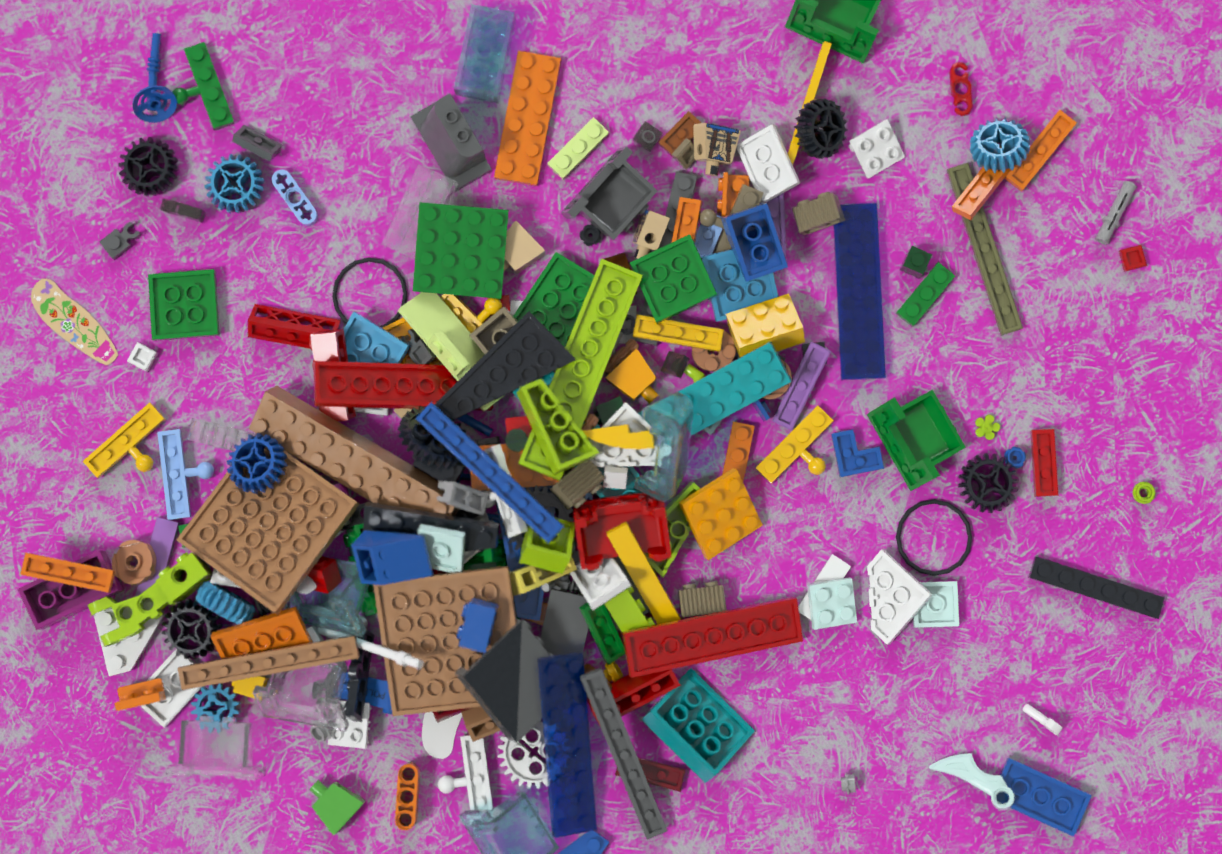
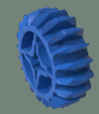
[227,433,287,494]

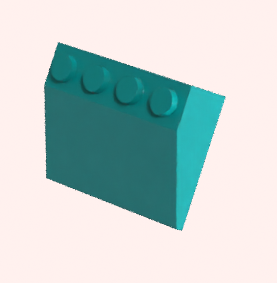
[641,668,755,783]

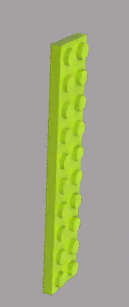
[518,258,643,481]

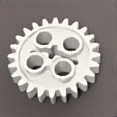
[498,718,570,789]

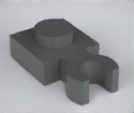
[99,222,141,260]
[401,329,436,365]

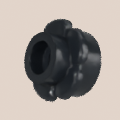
[580,225,601,246]

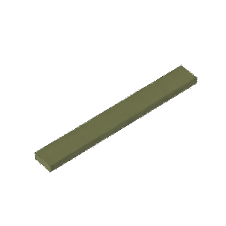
[946,163,1023,336]

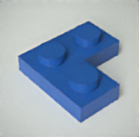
[831,429,884,478]

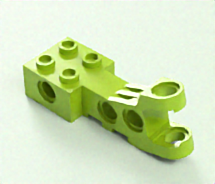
[88,552,213,647]

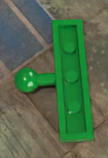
[172,42,235,131]

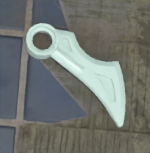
[929,753,1014,810]

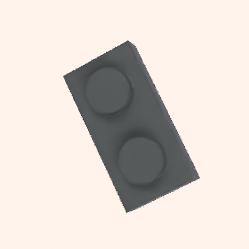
[232,125,282,161]

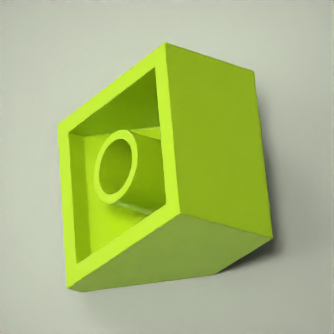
[519,518,575,574]

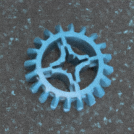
[970,118,1030,173]
[205,154,265,213]
[195,581,256,625]

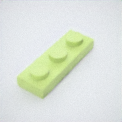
[547,117,609,180]

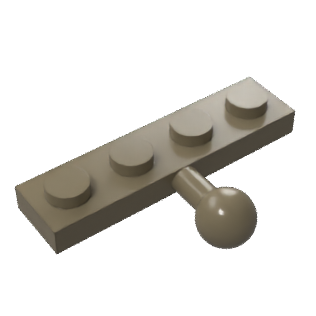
[699,184,764,253]

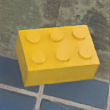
[726,294,805,358]

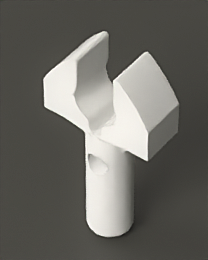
[1023,704,1063,736]

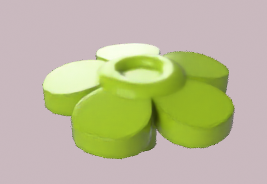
[975,415,1000,440]

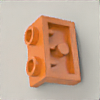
[717,172,749,217]
[114,678,166,711]

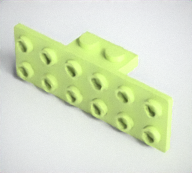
[398,292,507,411]

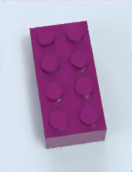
[17,550,124,630]

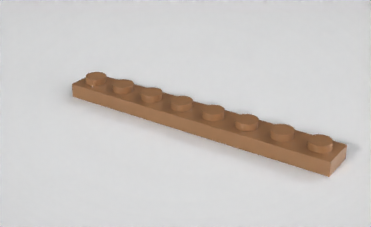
[177,635,360,690]

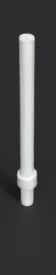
[317,625,424,669]

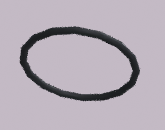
[332,257,408,328]
[896,499,972,576]

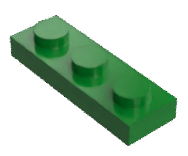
[896,262,955,327]
[579,602,626,665]

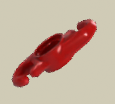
[949,62,973,116]

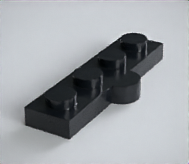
[344,628,374,722]

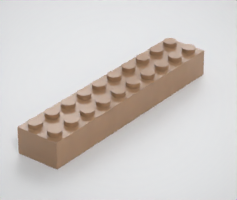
[249,386,459,516]

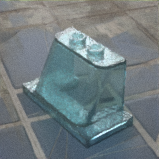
[285,556,369,637]
[459,792,559,854]

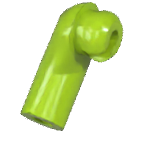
[683,364,706,383]

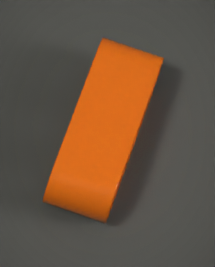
[395,763,420,830]

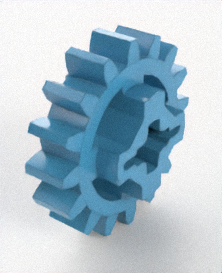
[191,683,241,732]

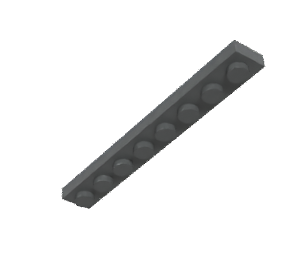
[635,171,697,346]
[580,667,667,840]

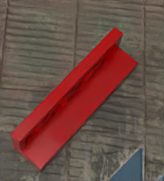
[248,304,341,349]

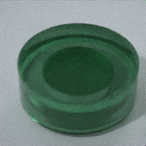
[505,429,528,452]

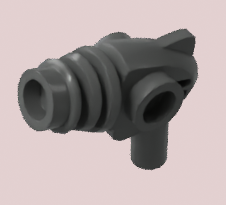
[541,574,583,595]

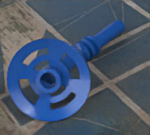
[132,33,177,123]

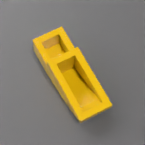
[583,424,656,449]

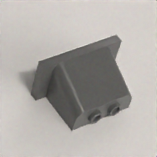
[410,93,492,192]
[561,146,657,240]

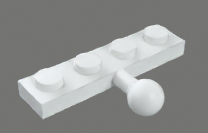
[482,444,528,538]
[438,735,495,827]

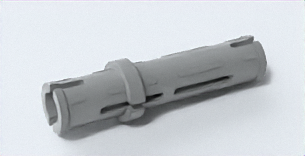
[1095,181,1137,245]

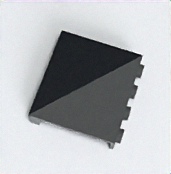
[454,619,575,743]

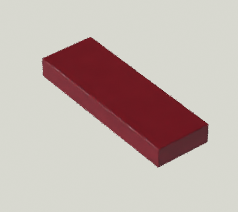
[615,757,686,792]

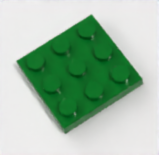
[630,234,718,324]
[148,269,220,341]

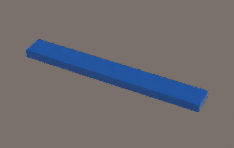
[416,402,564,543]

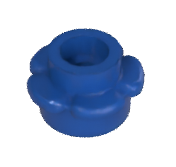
[1004,447,1026,469]

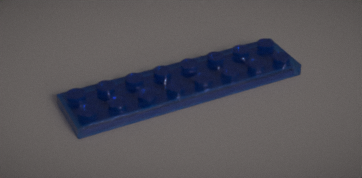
[833,203,886,380]
[538,652,597,838]

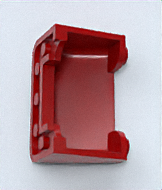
[573,491,672,570]

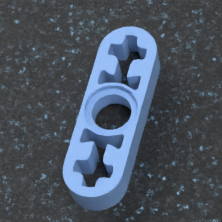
[272,170,318,226]

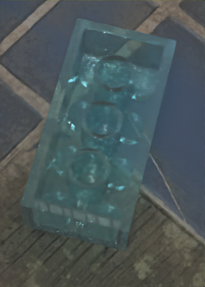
[454,4,516,103]

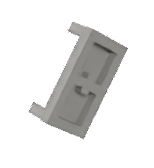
[436,481,489,516]

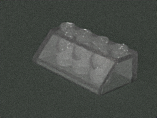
[381,164,458,260]

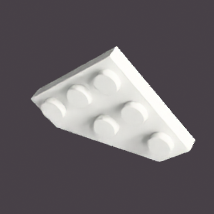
[589,402,675,467]
[867,550,933,645]
[94,598,165,676]

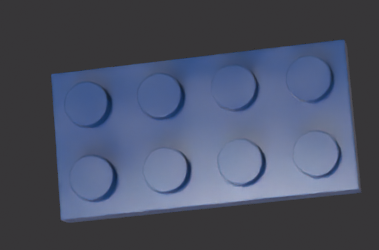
[989,757,1092,837]

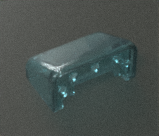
[634,392,694,502]

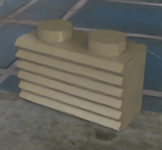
[792,192,845,236]
[551,460,605,510]
[678,581,726,617]

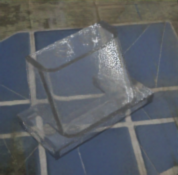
[253,661,349,732]
[166,716,266,780]

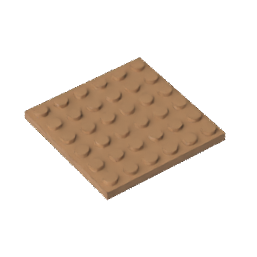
[177,434,359,615]
[373,566,516,716]

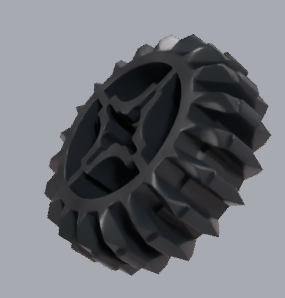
[794,98,848,159]
[118,137,179,197]
[958,453,1019,513]
[161,599,223,660]

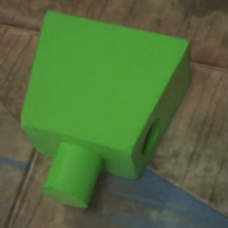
[309,780,366,835]

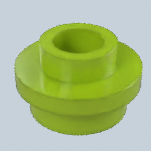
[1132,482,1155,504]

